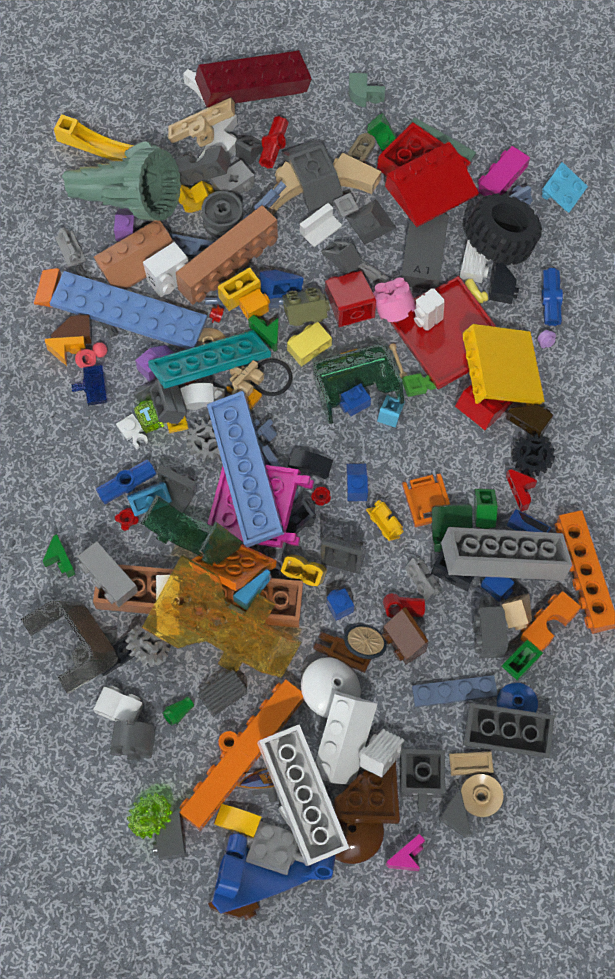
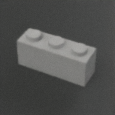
[77,541,138,607]

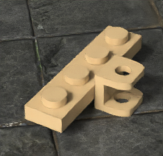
[168,98,235,147]

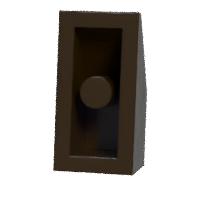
[506,405,553,439]

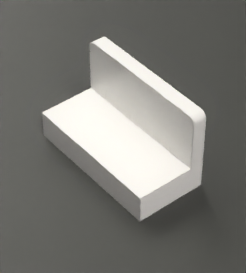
[300,203,342,247]

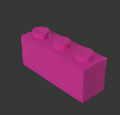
[478,146,530,196]

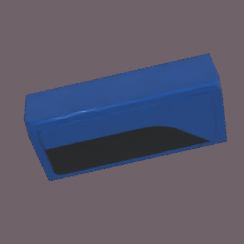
[507,509,551,533]

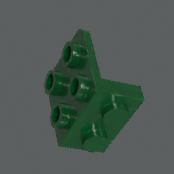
[431,504,473,553]

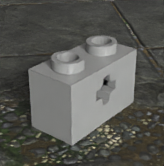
[211,160,255,197]

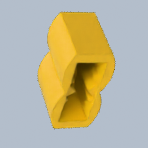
[281,555,327,586]

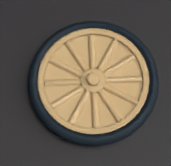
[344,625,387,659]

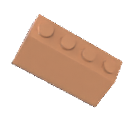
[94,221,173,290]

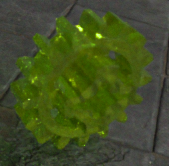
[127,792,173,839]

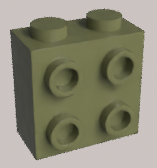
[282,287,330,326]

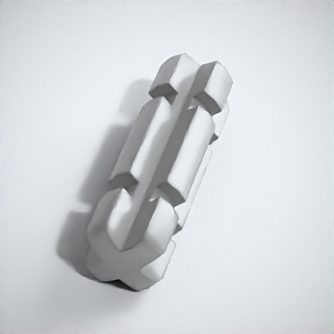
[357,259,390,283]

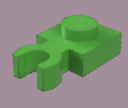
[401,373,436,397]

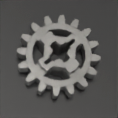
[186,420,221,462]
[125,623,170,667]

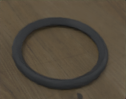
[253,359,293,396]

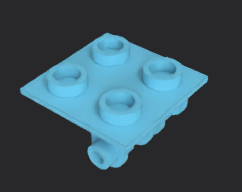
[542,162,588,213]

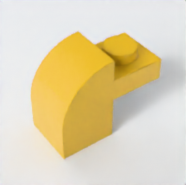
[179,181,215,213]

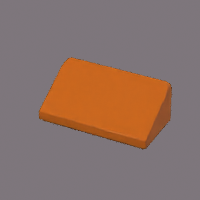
[34,268,61,307]

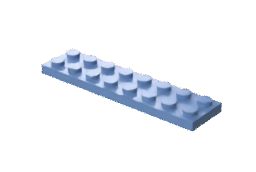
[50,271,207,349]
[207,391,285,547]

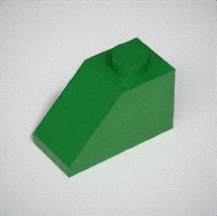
[475,489,498,529]

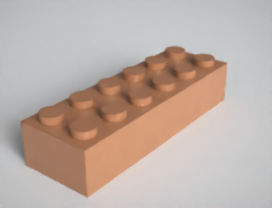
[175,205,278,305]

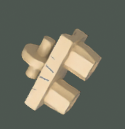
[230,360,264,397]

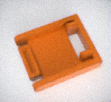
[402,473,450,527]

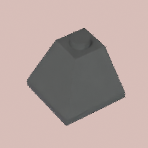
[345,200,396,245]

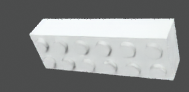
[257,724,349,866]

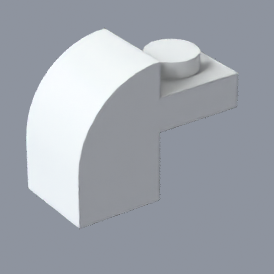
[179,383,225,410]

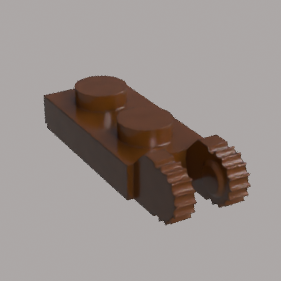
[313,632,371,673]

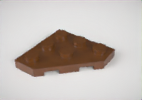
[333,761,400,824]

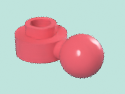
[75,342,108,369]

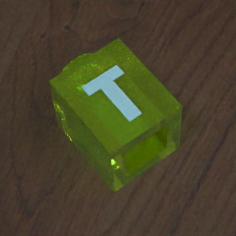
[133,400,164,434]

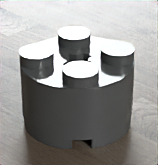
[110,721,155,761]

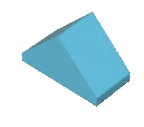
[377,395,405,428]

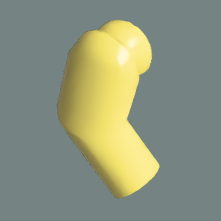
[465,279,488,304]

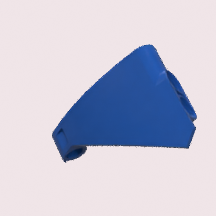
[212,834,336,914]

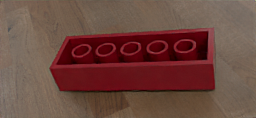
[195,50,312,108]

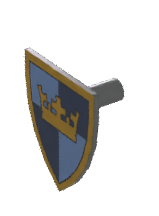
[236,768,277,802]

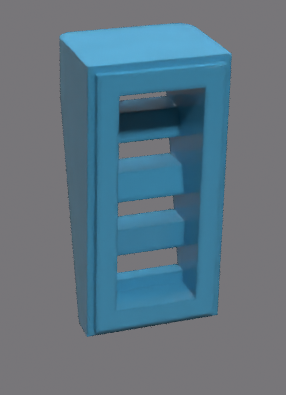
[233,570,271,610]

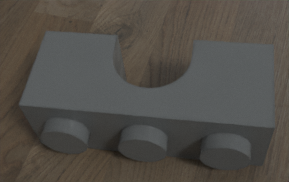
[175,146,231,186]

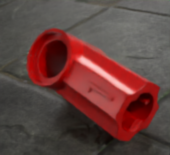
[383,593,425,618]

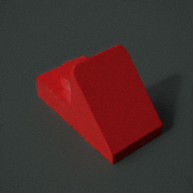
[506,469,537,512]

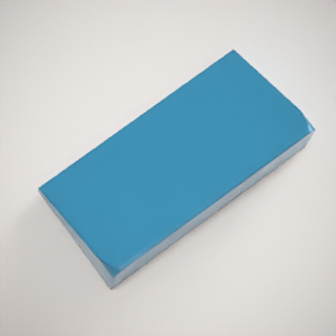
[127,482,172,516]

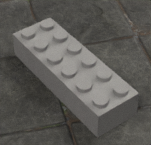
[441,527,572,580]

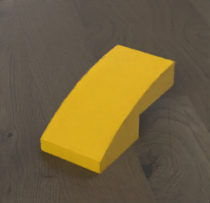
[214,804,262,837]

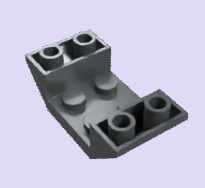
[282,140,343,213]

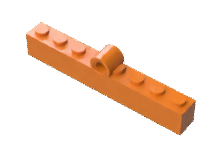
[179,679,304,832]

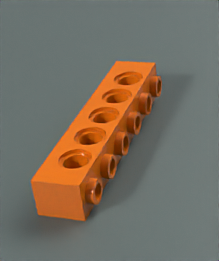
[555,510,615,634]

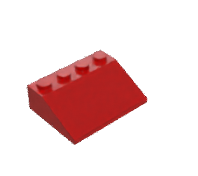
[377,122,471,176]
[385,142,479,227]

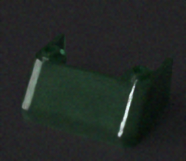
[312,344,404,424]
[140,495,243,566]

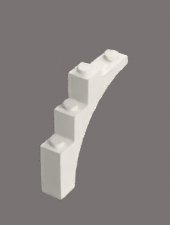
[184,69,237,179]

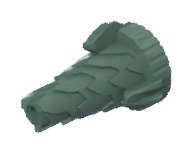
[62,142,181,221]

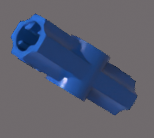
[541,268,563,326]
[96,459,156,504]

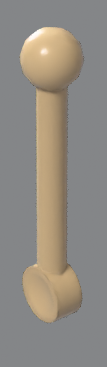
[389,343,407,379]

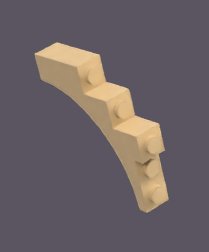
[268,153,381,215]

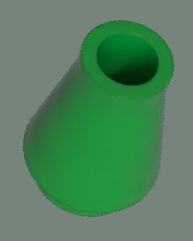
[162,697,194,726]

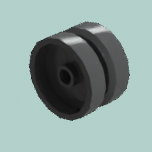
[202,191,243,239]

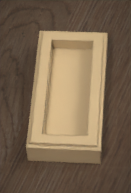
[449,751,494,776]

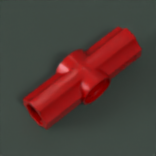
[259,116,289,169]

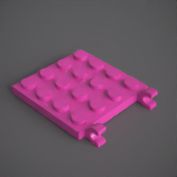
[205,465,314,548]

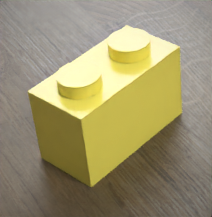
[287,322,332,367]

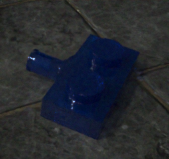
[71,365,107,406]

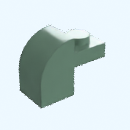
[349,73,385,107]

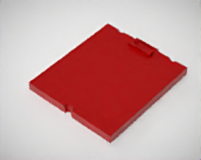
[390,276,496,390]

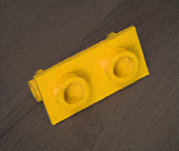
[366,500,404,541]

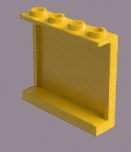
[463,324,545,406]

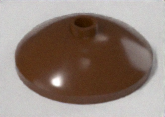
[332,805,384,864]

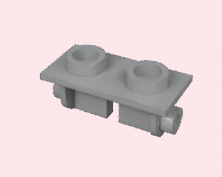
[55,227,86,268]
[405,558,441,600]

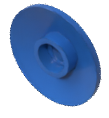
[496,683,538,713]

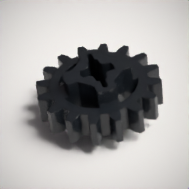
[511,434,555,476]

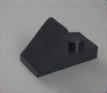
[286,499,316,534]

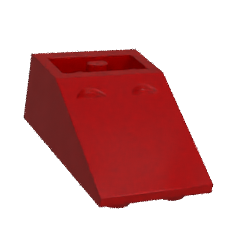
[455,384,513,430]

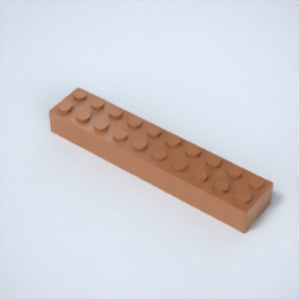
[93,564,303,628]

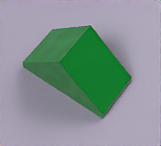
[501,639,543,680]

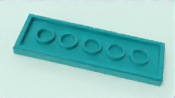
[148,330,271,389]

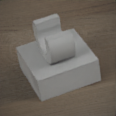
[333,193,359,219]

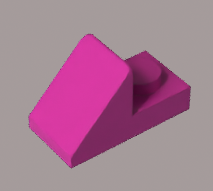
[386,834,425,871]

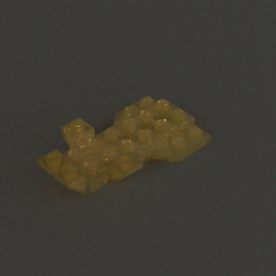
[142,555,302,678]

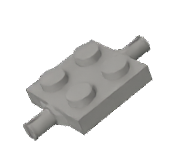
[240,821,305,875]

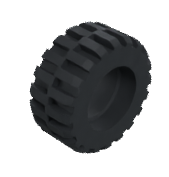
[466,194,542,265]

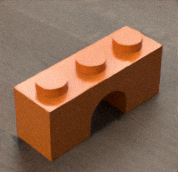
[520,591,581,652]

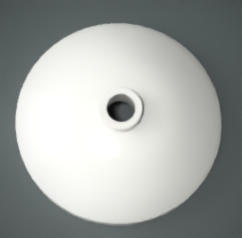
[301,657,361,718]

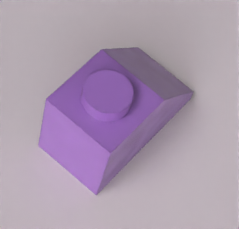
[114,208,137,242]
[135,345,174,382]

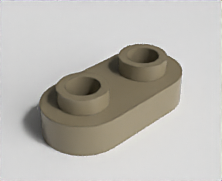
[348,133,375,163]

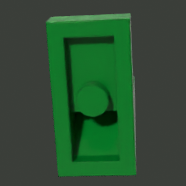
[367,113,397,151]
[248,315,279,352]
[43,534,75,578]

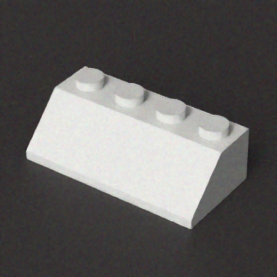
[315,691,378,785]

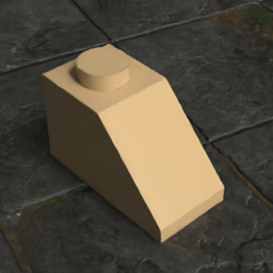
[502,593,532,630]

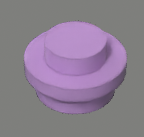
[538,330,556,348]

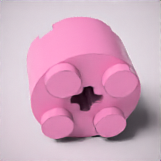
[373,277,416,322]

